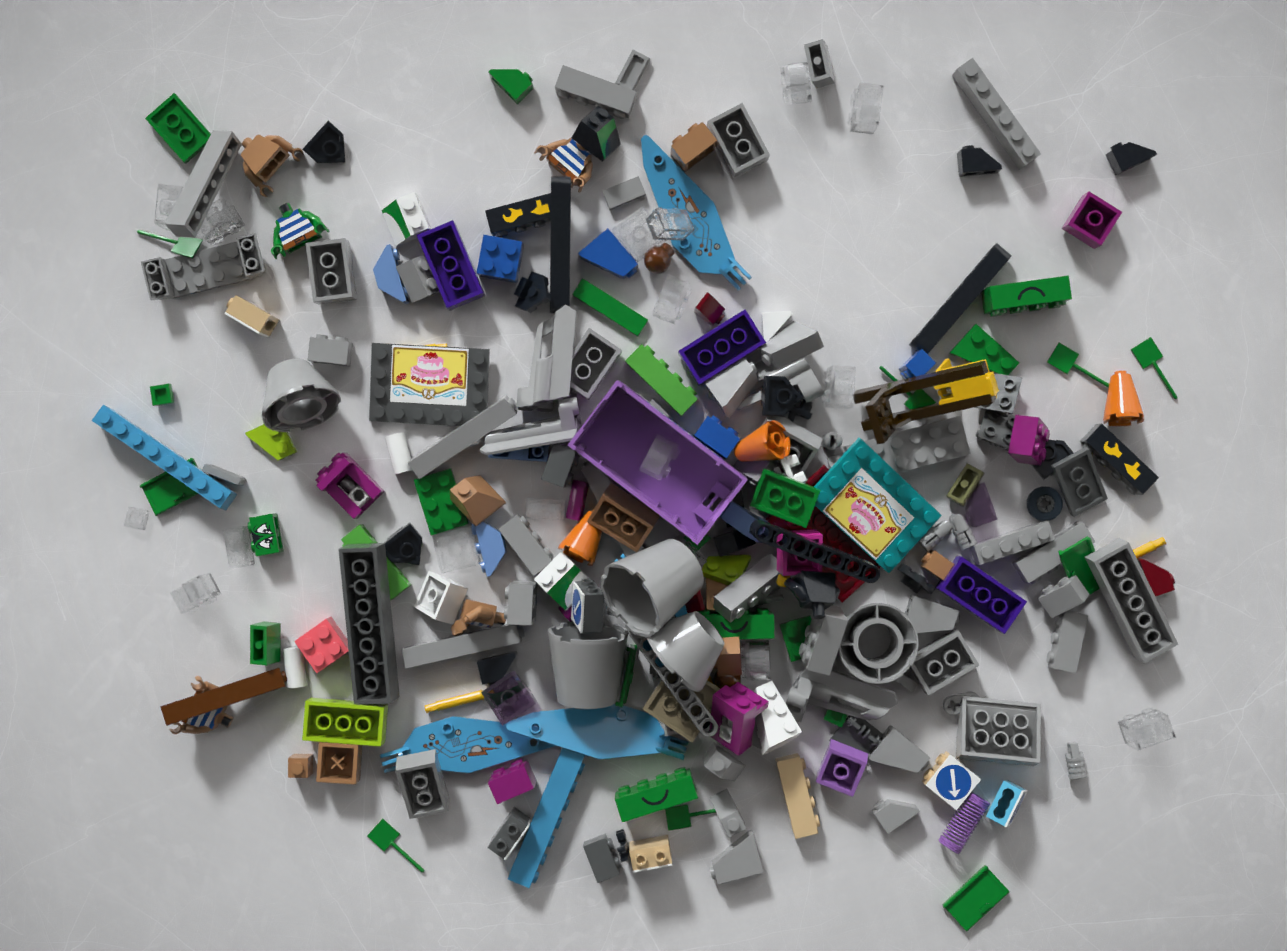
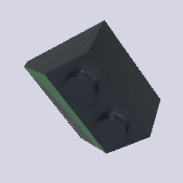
[571,106,621,162]

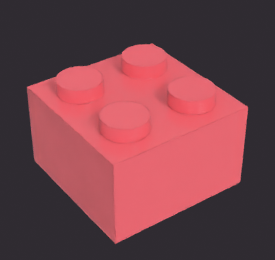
[294,617,349,673]

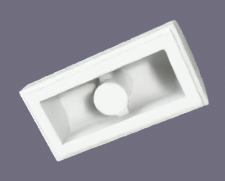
[385,432,413,475]
[283,647,308,688]

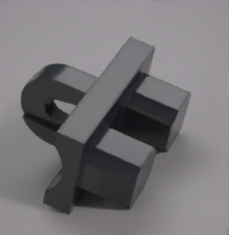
[787,399,813,422]

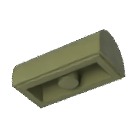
[946,463,985,507]

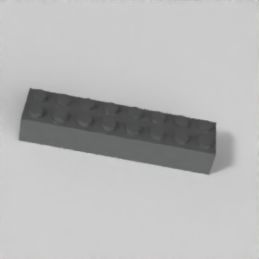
[338,543,400,704]

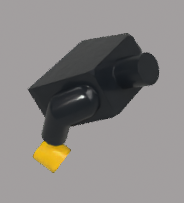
[776,570,840,619]

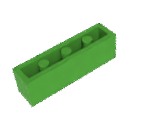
[625,344,698,416]
[341,524,412,601]

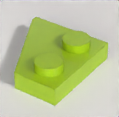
[245,424,297,461]
[702,555,751,585]

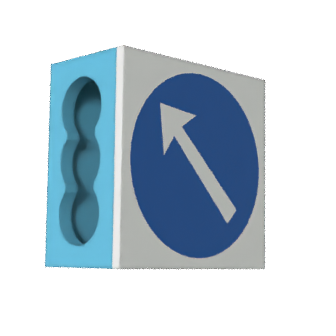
[986,780,1028,827]

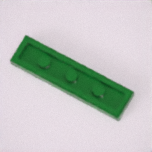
[572,278,648,337]

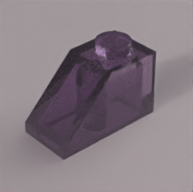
[964,482,998,527]

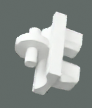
[774,454,807,483]

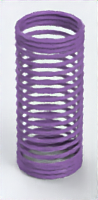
[938,792,990,854]

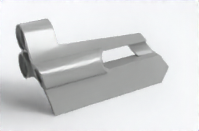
[516,305,576,412]
[708,357,824,411]
[479,392,581,455]
[786,668,898,722]

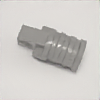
[1065,742,1087,779]

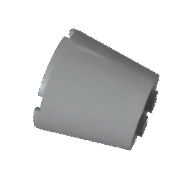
[601,539,703,637]
[548,621,628,709]

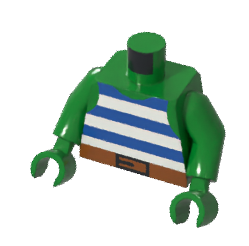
[271,203,330,259]

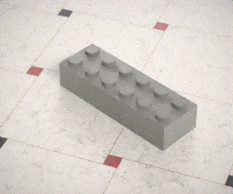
[843,416,971,473]
[1085,538,1178,663]

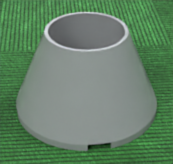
[262,359,341,432]
[838,603,919,684]
[647,611,725,692]

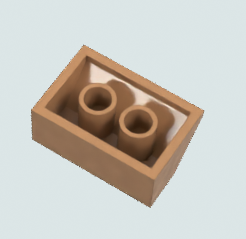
[587,483,660,552]

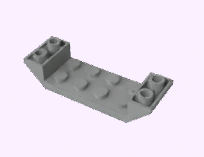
[141,233,265,300]

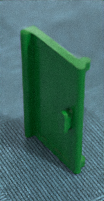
[140,458,198,516]
[1058,536,1100,594]
[615,644,638,707]
[942,865,1010,931]

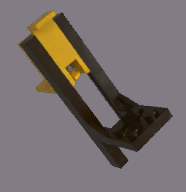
[852,358,999,444]

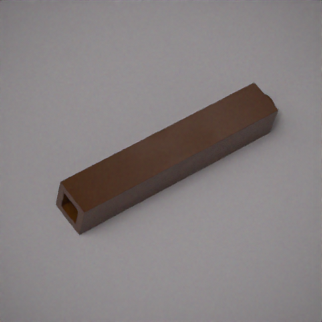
[160,668,287,726]

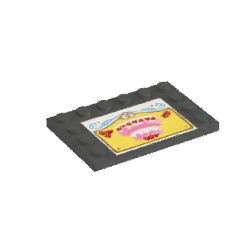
[369,343,490,426]

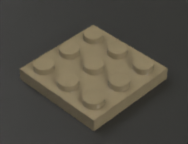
[642,672,720,743]

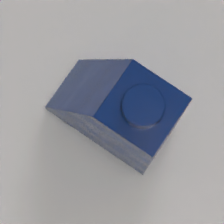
[578,228,638,279]

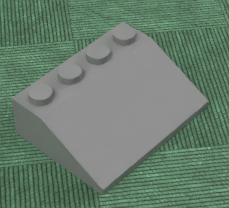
[956,696,1041,766]

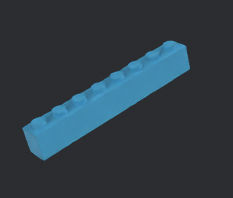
[91,405,238,510]
[508,748,589,888]

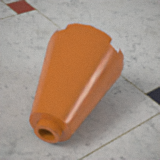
[1103,371,1144,427]
[734,420,790,462]
[558,509,602,566]

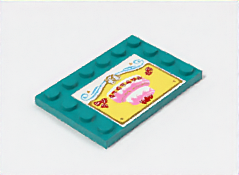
[814,437,942,573]

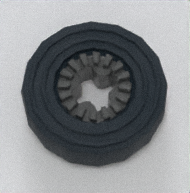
[1026,486,1063,521]

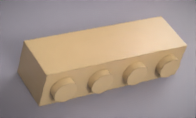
[775,753,820,839]

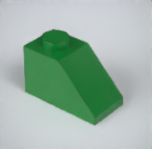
[488,69,534,105]

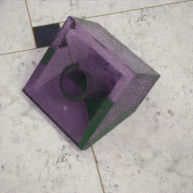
[481,670,538,726]

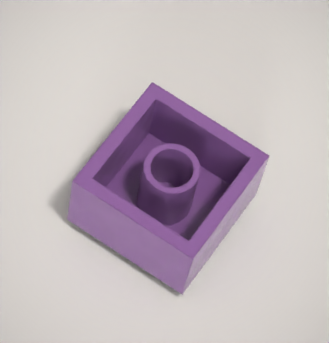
[816,739,868,797]

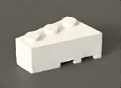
[753,681,802,756]

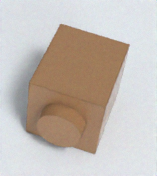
[921,550,954,580]
[288,754,313,778]

